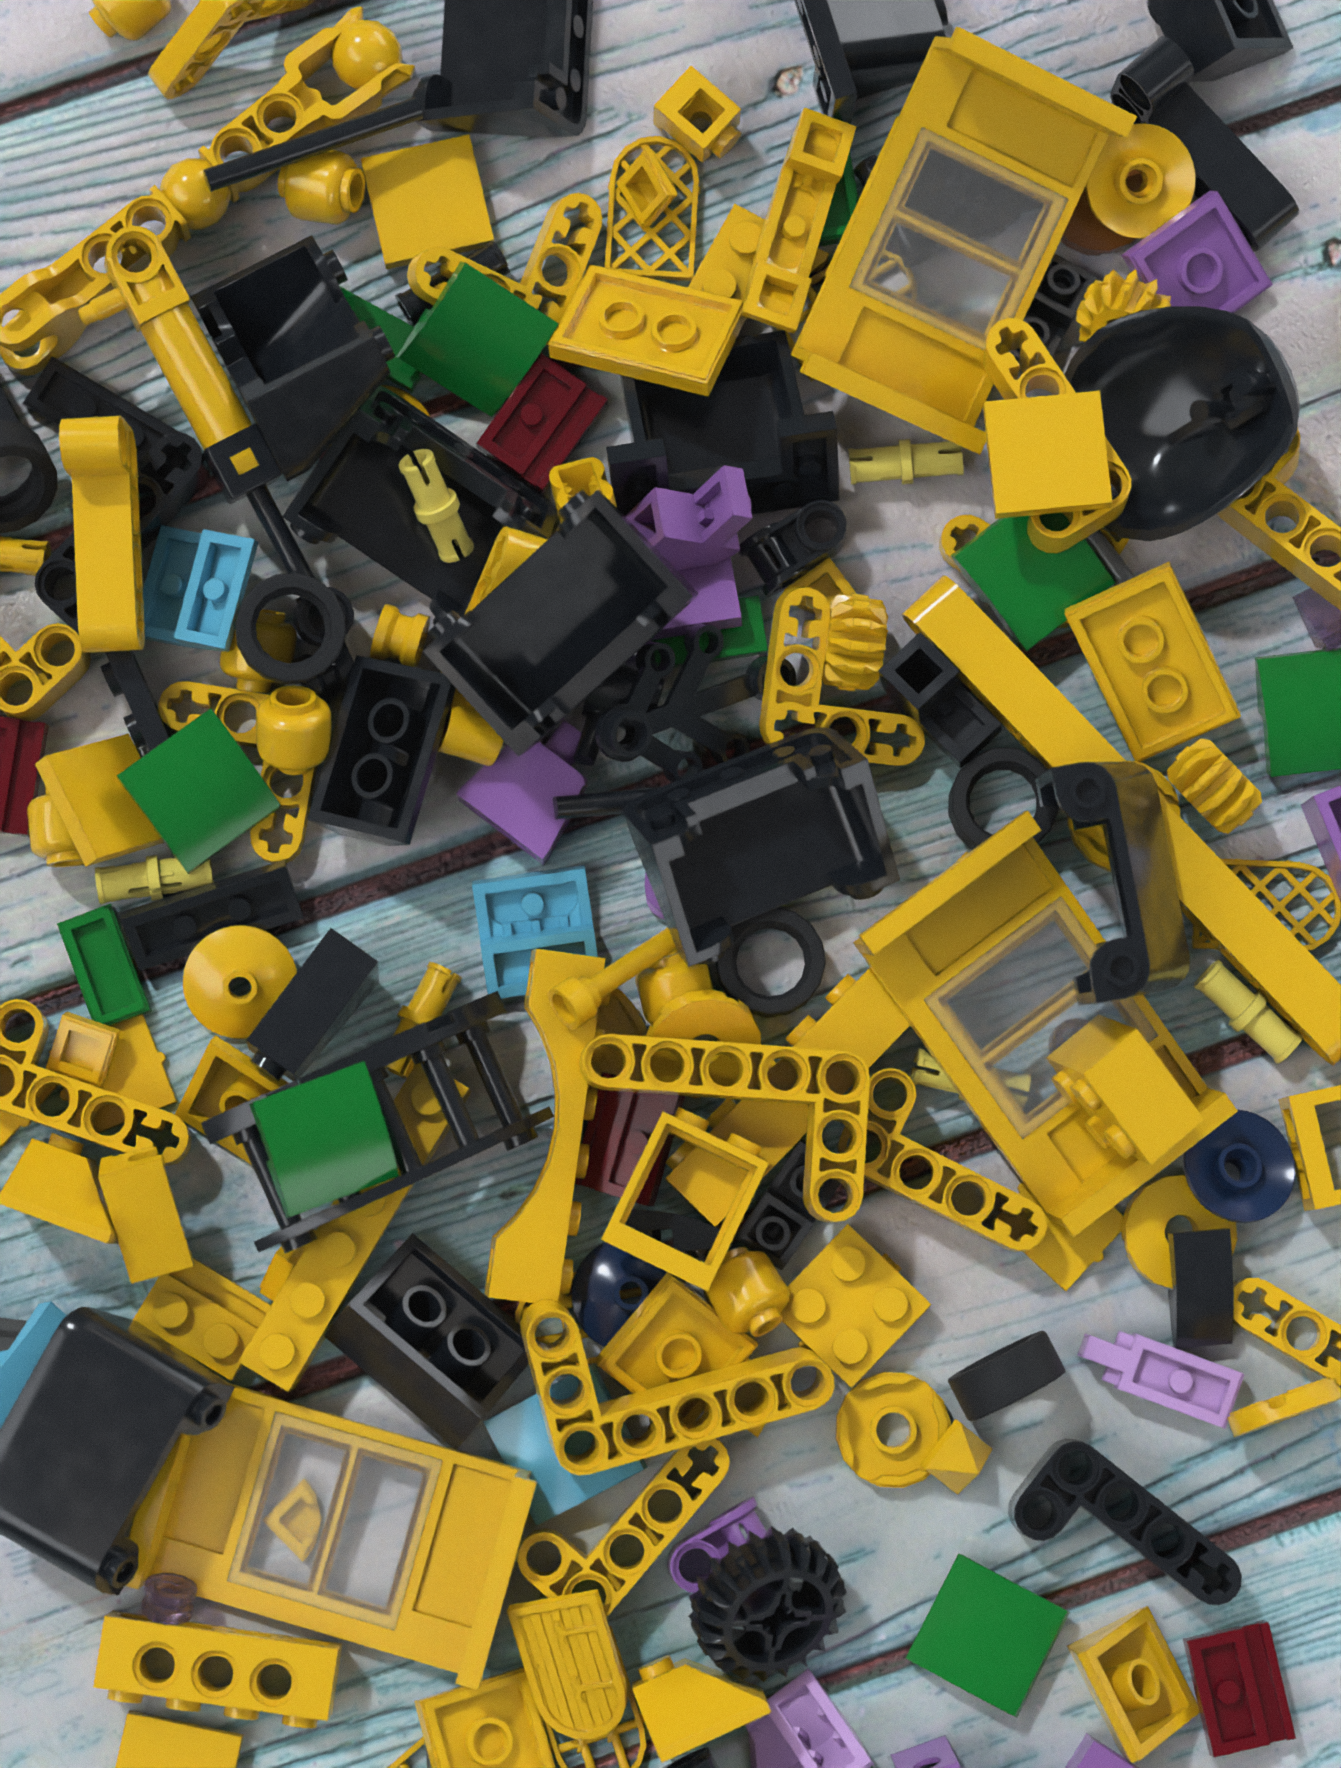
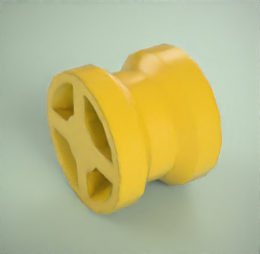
[370,604,430,668]

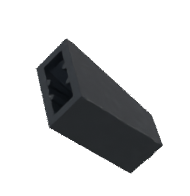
[246,928,379,1082]

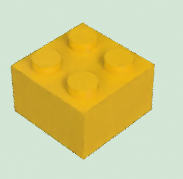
[1046,1014,1205,1165]

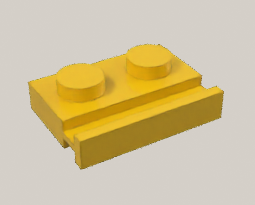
[133,1257,272,1381]

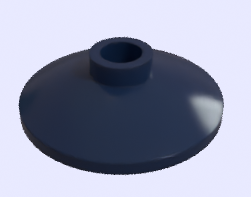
[1183,1110,1295,1223]
[572,1242,686,1347]

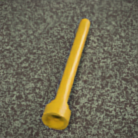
[548,927,677,1030]

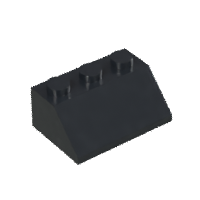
[1147,0,1294,82]
[307,655,456,846]
[324,1233,539,1450]

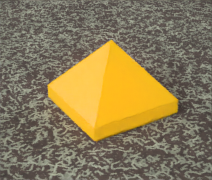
[616,148,678,228]
[921,1419,992,1495]

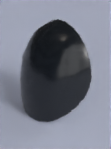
[1064,306,1300,541]

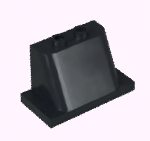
[794,0,948,124]
[606,330,840,516]

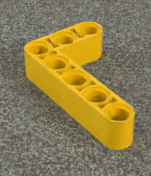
[579,1034,870,1223]
[520,1299,835,1475]

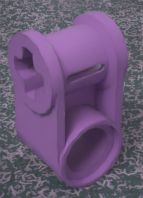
[667,1497,767,1593]

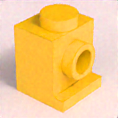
[653,66,741,163]

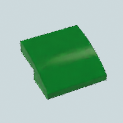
[397,261,559,417]
[951,513,1115,651]
[1255,647,1341,777]
[117,708,281,875]
[249,1061,399,1218]
[906,1553,1070,1717]

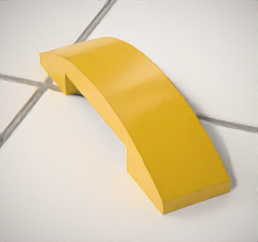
[741,107,857,334]

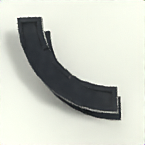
[201,991,554,1253]

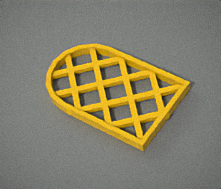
[604,136,701,281]
[1192,858,1341,951]

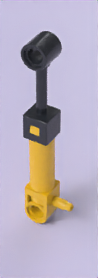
[78,226,354,646]

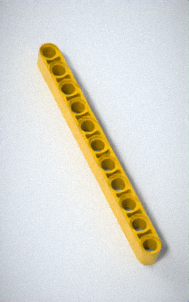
[902,575,1341,1066]

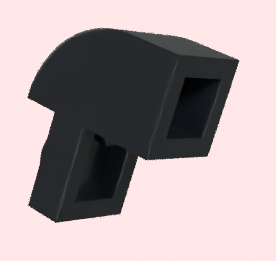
[878,632,1002,769]

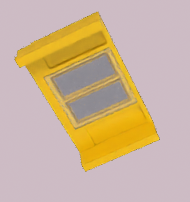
[791,27,1137,455]
[853,811,1238,1237]
[125,1383,538,1690]

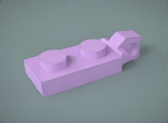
[1077,1331,1245,1429]

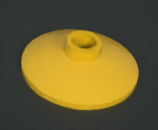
[1085,124,1196,238]
[183,925,297,1039]

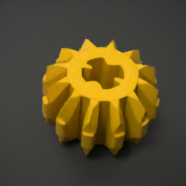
[1076,269,1171,342]
[822,593,888,691]
[1167,738,1262,834]

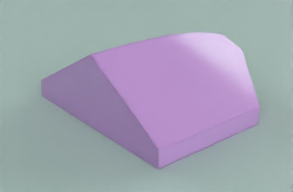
[745,1669,874,1768]

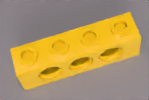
[93,1610,343,1728]

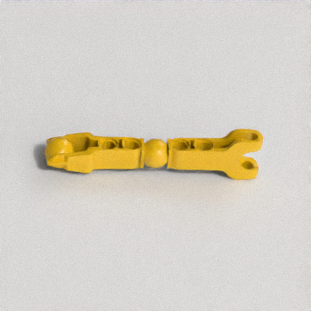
[0,6,415,376]

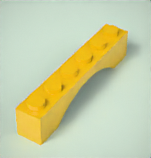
[484,949,611,1303]
[238,1063,472,1392]

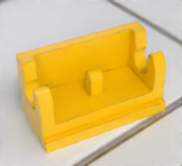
[98,1147,194,1284]

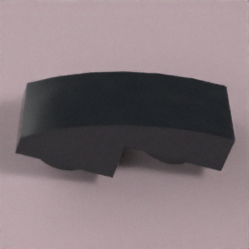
[1009,253,1098,374]
[735,1137,841,1271]
[613,1209,732,1261]
[1168,1228,1234,1349]

